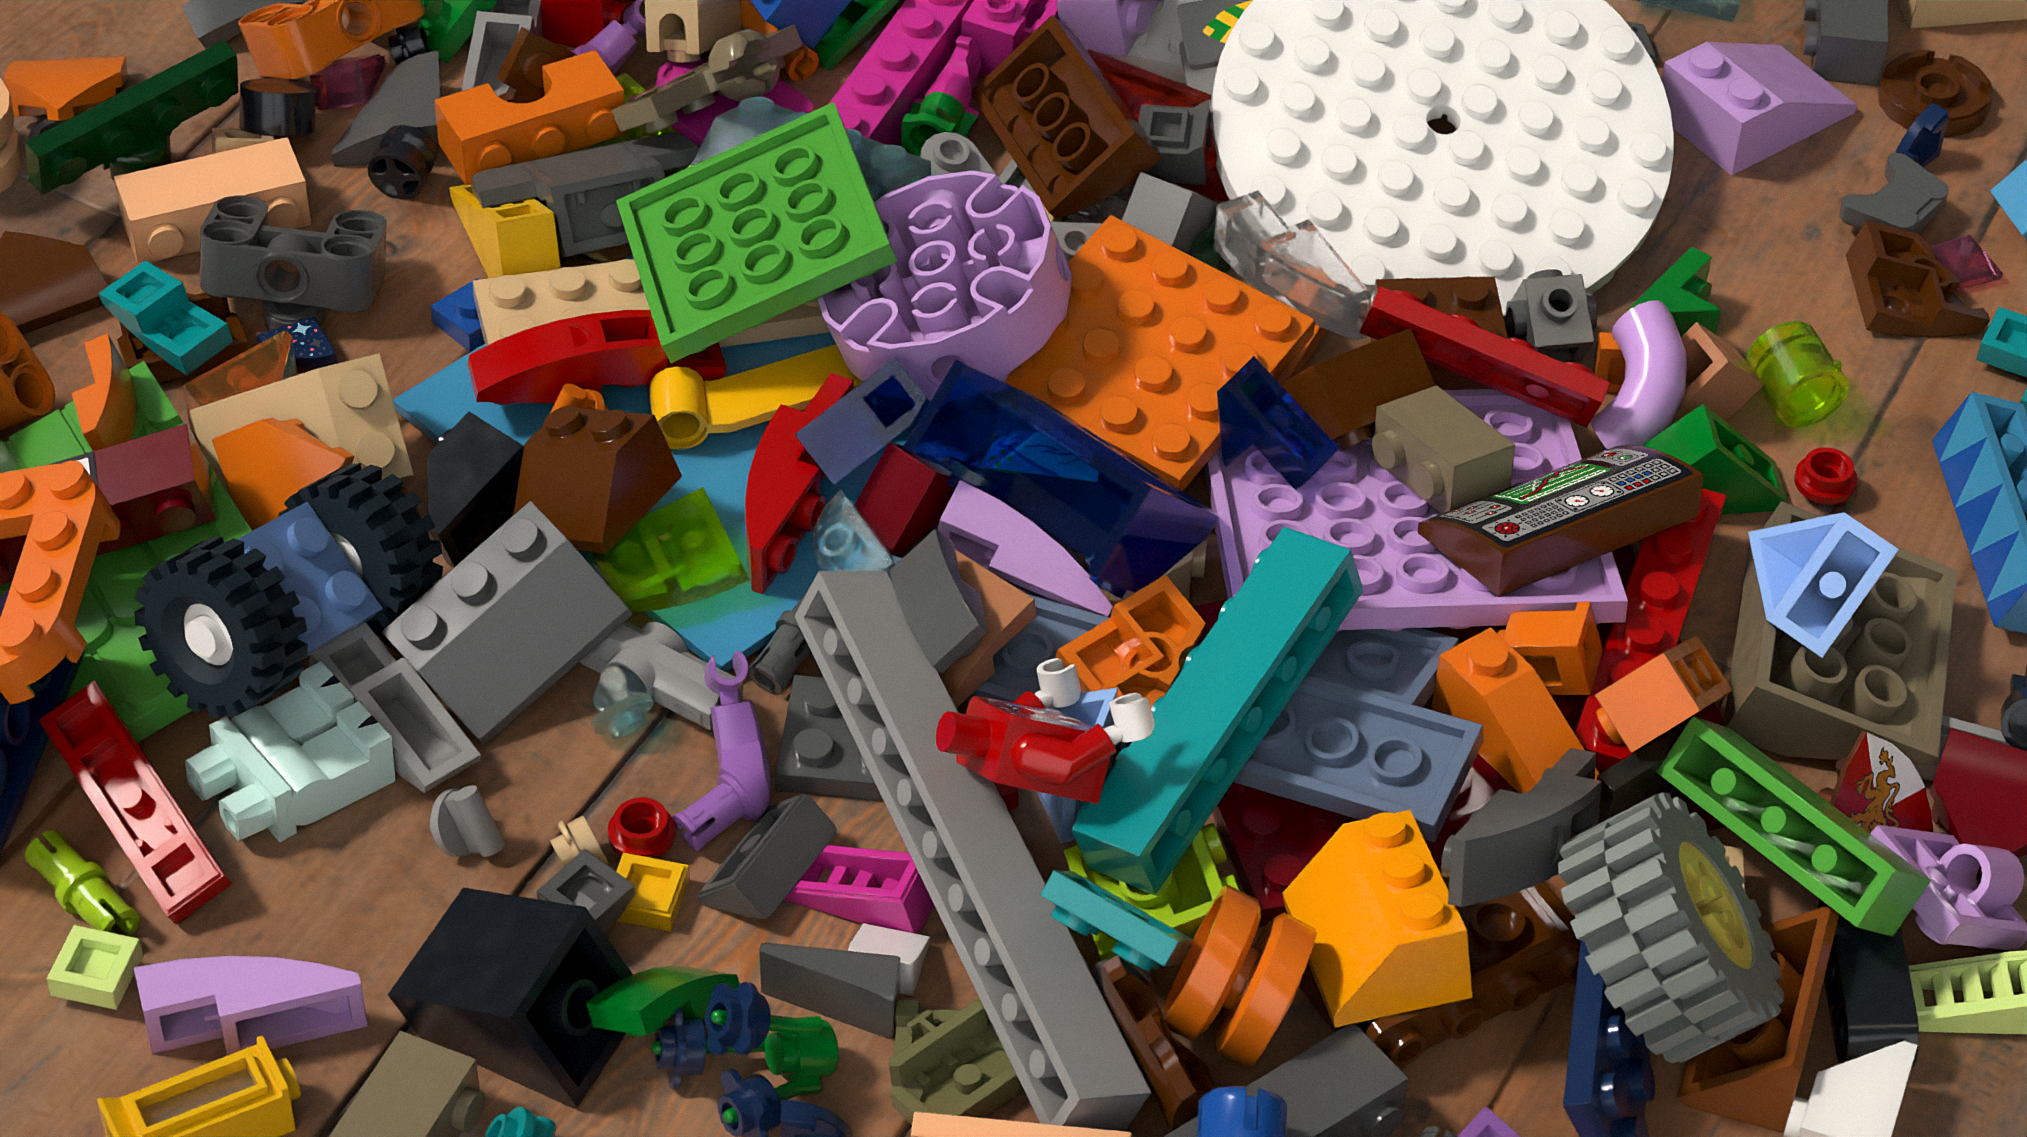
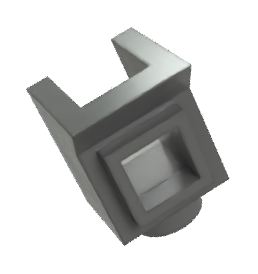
[1137,99,1213,185]

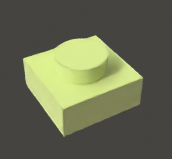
[46,925,143,1010]

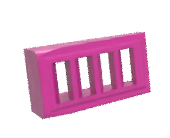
[784,845,934,934]

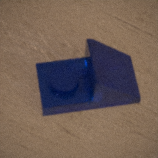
[1217,356,1339,490]
[795,357,935,485]

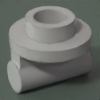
[430,785,506,857]

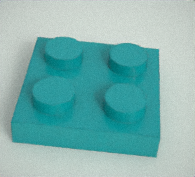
[1040,870,1194,971]

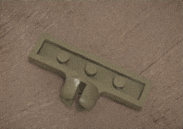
[611,25,803,134]

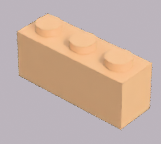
[114,137,311,265]

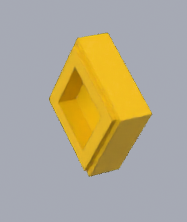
[616,852,690,932]

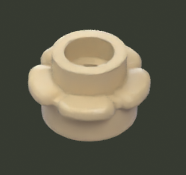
[550,815,608,867]

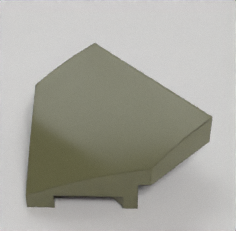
[889,1000,1024,1125]

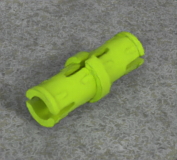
[25,829,140,937]

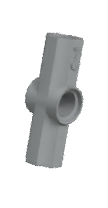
[579,621,744,731]

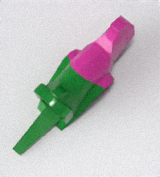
[901,35,981,186]

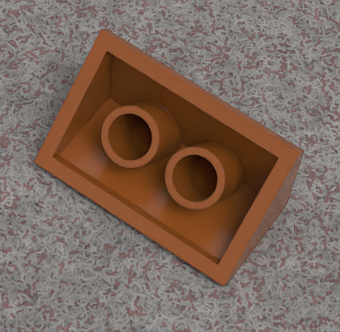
[1677,905,1839,1134]

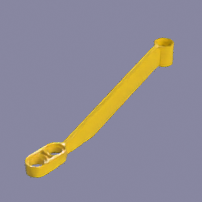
[649,344,872,450]

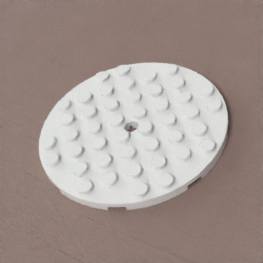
[1211,0,1674,328]

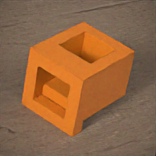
[1498,601,1603,695]

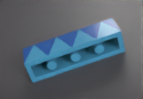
[1932,392,2027,634]

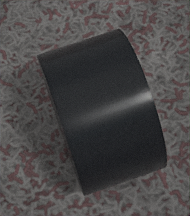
[239,78,316,136]

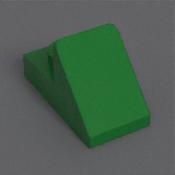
[1628,247,1721,337]

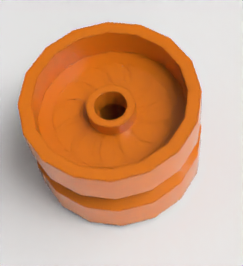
[1162,884,1317,1069]

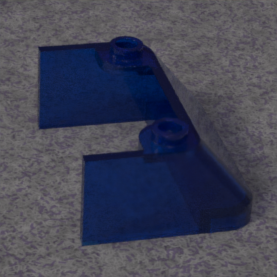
[903,359,1220,599]

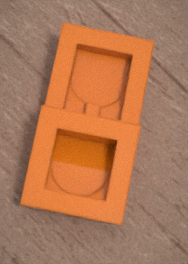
[72,333,136,451]

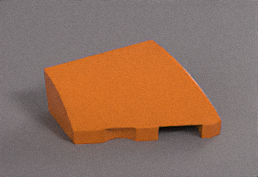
[1055,575,1206,707]

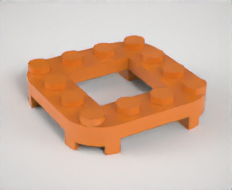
[0,460,120,705]

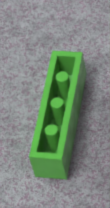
[1656,716,1931,937]

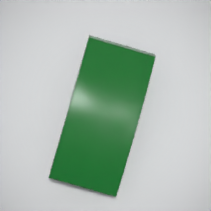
[586,966,740,1037]

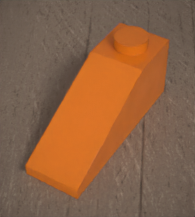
[1431,627,1599,794]
[1595,635,1732,753]

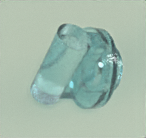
[590,666,654,739]

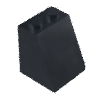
[388,887,633,1108]

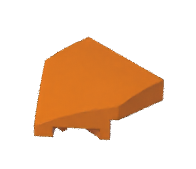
[4,56,128,121]
[212,417,355,531]

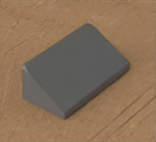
[698,793,837,919]

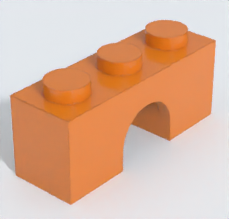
[434,50,627,186]

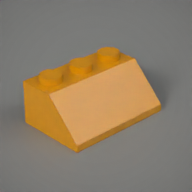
[1283,810,1472,1028]

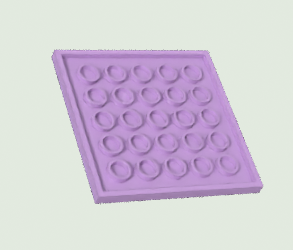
[1204,389,1628,632]

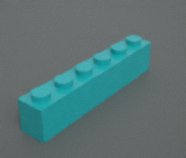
[1071,526,1364,895]

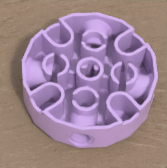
[818,170,1073,403]

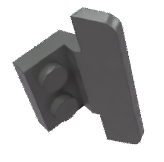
[472,133,701,258]

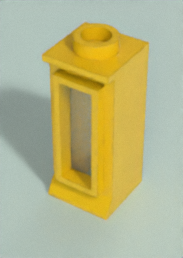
[97,1035,301,1137]

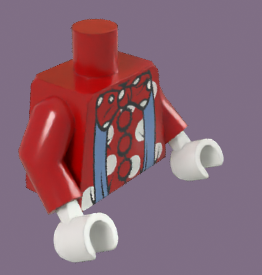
[936,658,1155,804]

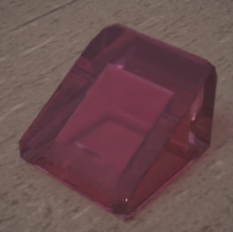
[310,53,386,110]

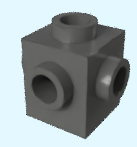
[1506,269,1597,363]

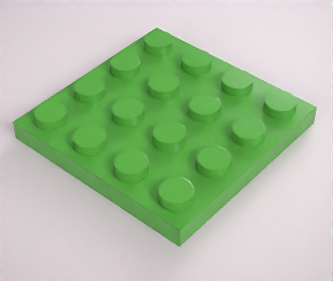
[616,102,898,363]

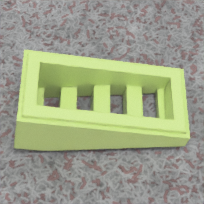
[1908,951,2027,1034]

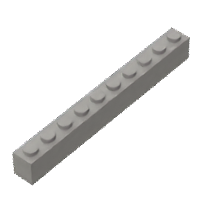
[794,571,1151,1132]

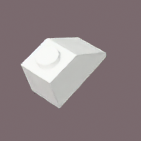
[1783,1041,1918,1137]

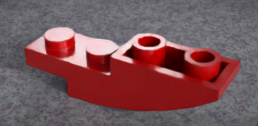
[467,310,727,405]
[745,373,859,594]

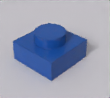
[431,278,485,352]

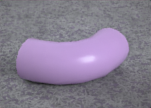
[1590,300,1687,449]

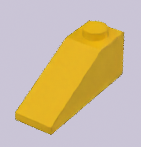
[449,184,561,278]

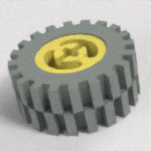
[1558,792,1784,1063]

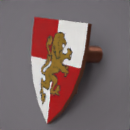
[1818,730,1934,833]

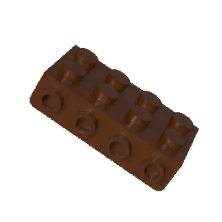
[1299,878,1581,1067]

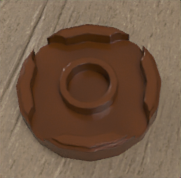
[1878,50,1992,137]

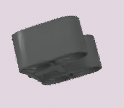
[200,195,387,312]

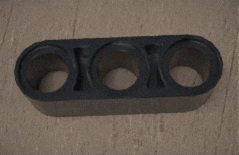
[1817,898,1919,1067]

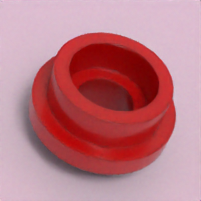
[1794,447,1858,504]
[608,797,676,859]

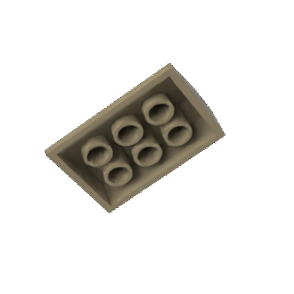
[1723,501,1956,766]

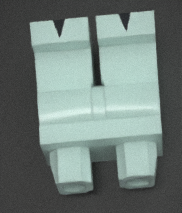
[185,661,396,842]

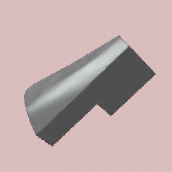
[332,51,442,166]

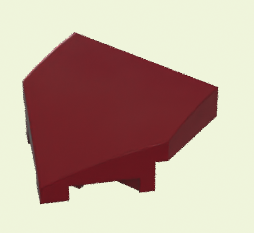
[1930,728,2027,880]

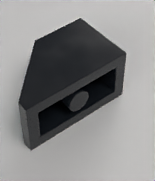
[427,411,524,568]

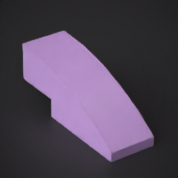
[938,480,1113,618]
[134,956,368,1056]

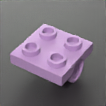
[1870,825,2027,951]

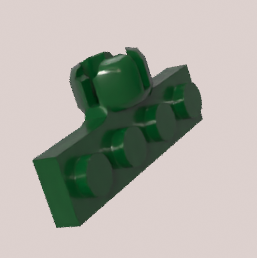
[25,40,239,195]

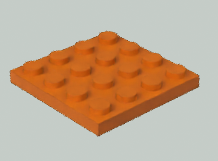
[978,215,1315,495]

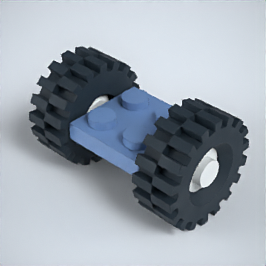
[134,463,443,719]

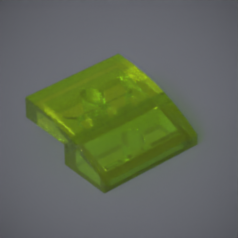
[592,487,750,612]

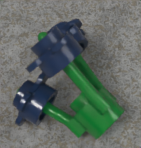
[651,982,839,1137]

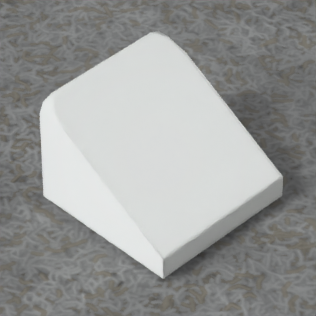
[847,923,930,996]

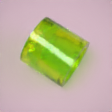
[1745,321,1849,428]

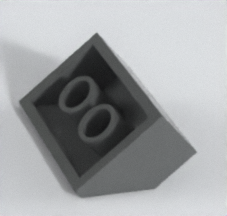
[382,501,632,746]

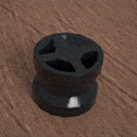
[367,125,438,200]

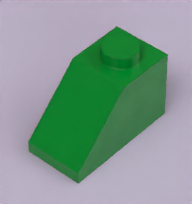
[1644,404,1789,515]

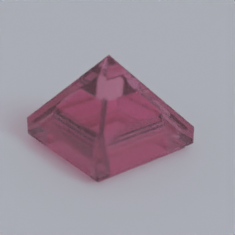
[1930,235,2003,291]

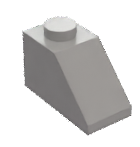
[1122,172,1225,256]

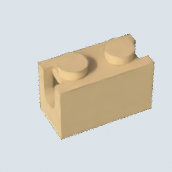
[645,0,741,62]

